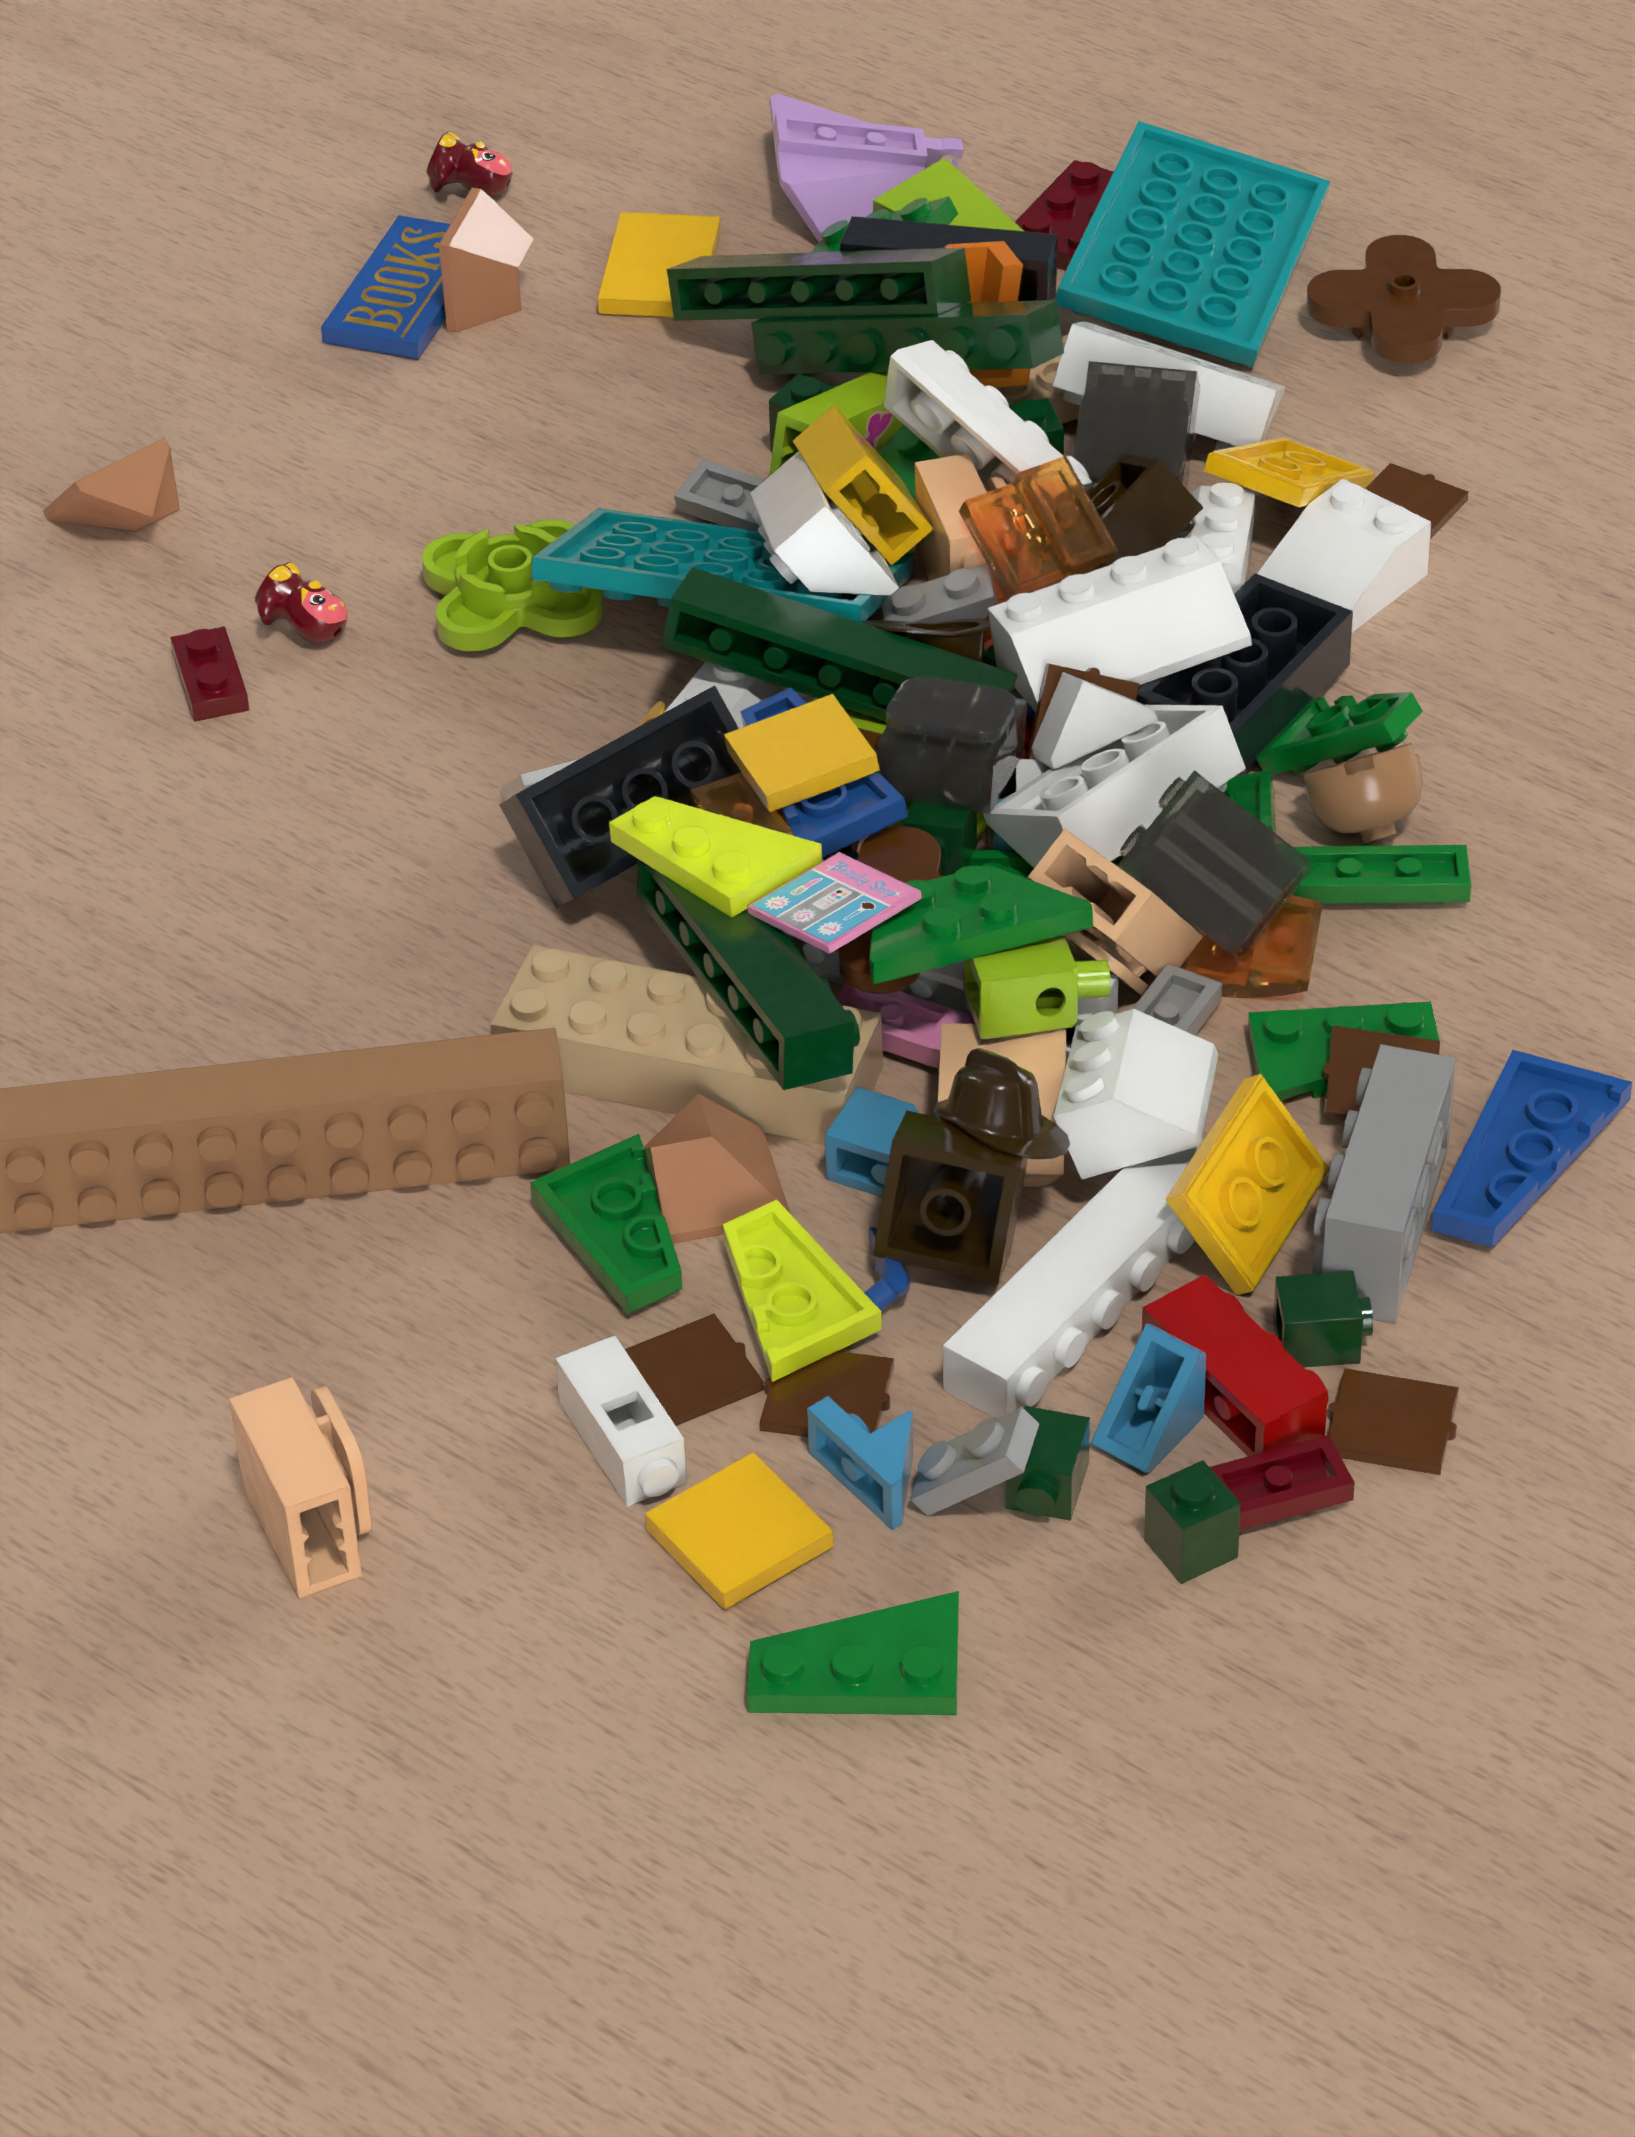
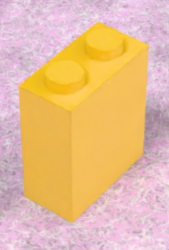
[793,405,934,565]

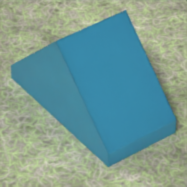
[1091,1323,1206,1473]

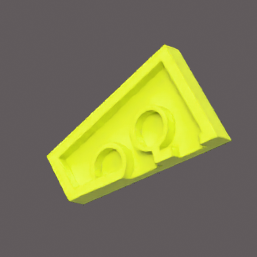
[609,796,823,918]
[723,1199,882,1382]

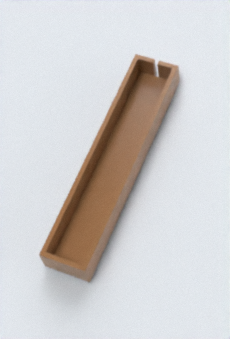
[0,1027,570,1233]

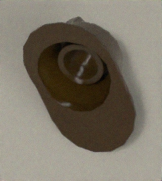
[863,618,991,662]
[933,1048,1070,1159]

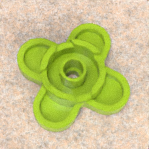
[422,519,603,651]

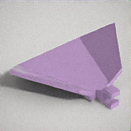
[769,93,964,243]

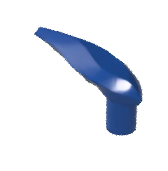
[864,1227,911,1311]

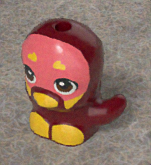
[426,131,513,198]
[255,562,348,643]

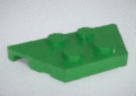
[869,865,1093,984]

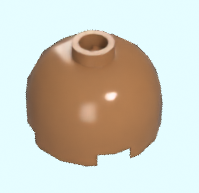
[1303,743,1423,843]

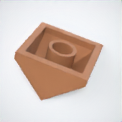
[439,188,534,333]
[43,438,180,532]
[643,1094,790,1244]

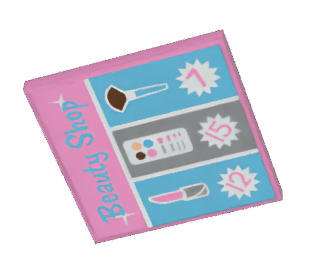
[747,852,922,954]

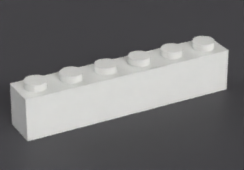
[943,1139,1204,1419]

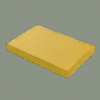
[597,212,721,318]
[1204,437,1375,507]
[1165,1074,1330,1295]

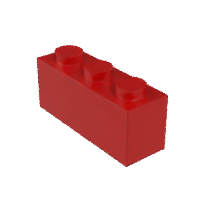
[1142,1274,1329,1456]

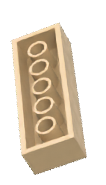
[490,945,883,1145]

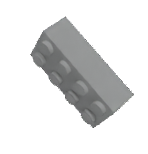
[1311,1044,1456,1324]

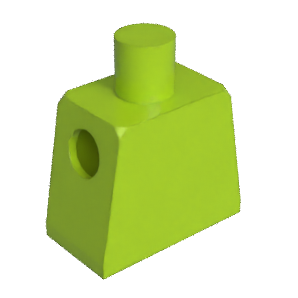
[964,935,1111,1039]

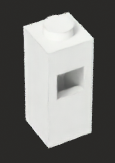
[555,1336,687,1507]

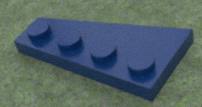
[740,688,908,858]
[1431,1050,1632,1247]

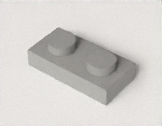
[674,459,765,531]
[882,563,998,633]
[1133,964,1222,1035]
[910,1407,1039,1516]

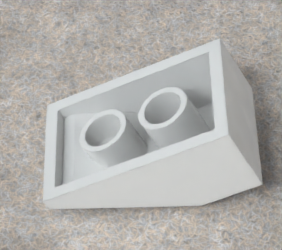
[1257,479,1431,633]

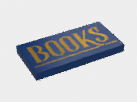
[321,215,450,359]

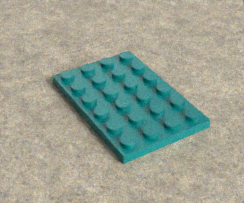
[1055,121,1330,368]
[531,508,914,623]

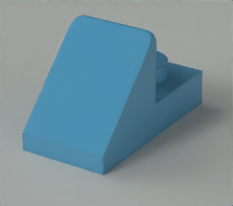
[807,1396,913,1530]

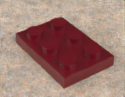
[1015,160,1114,271]

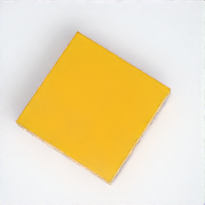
[724,694,880,812]
[644,1452,834,1610]

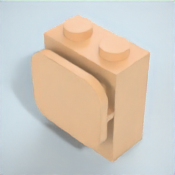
[915,453,1024,619]
[1028,829,1203,996]
[937,1023,1066,1187]
[229,1377,372,1599]

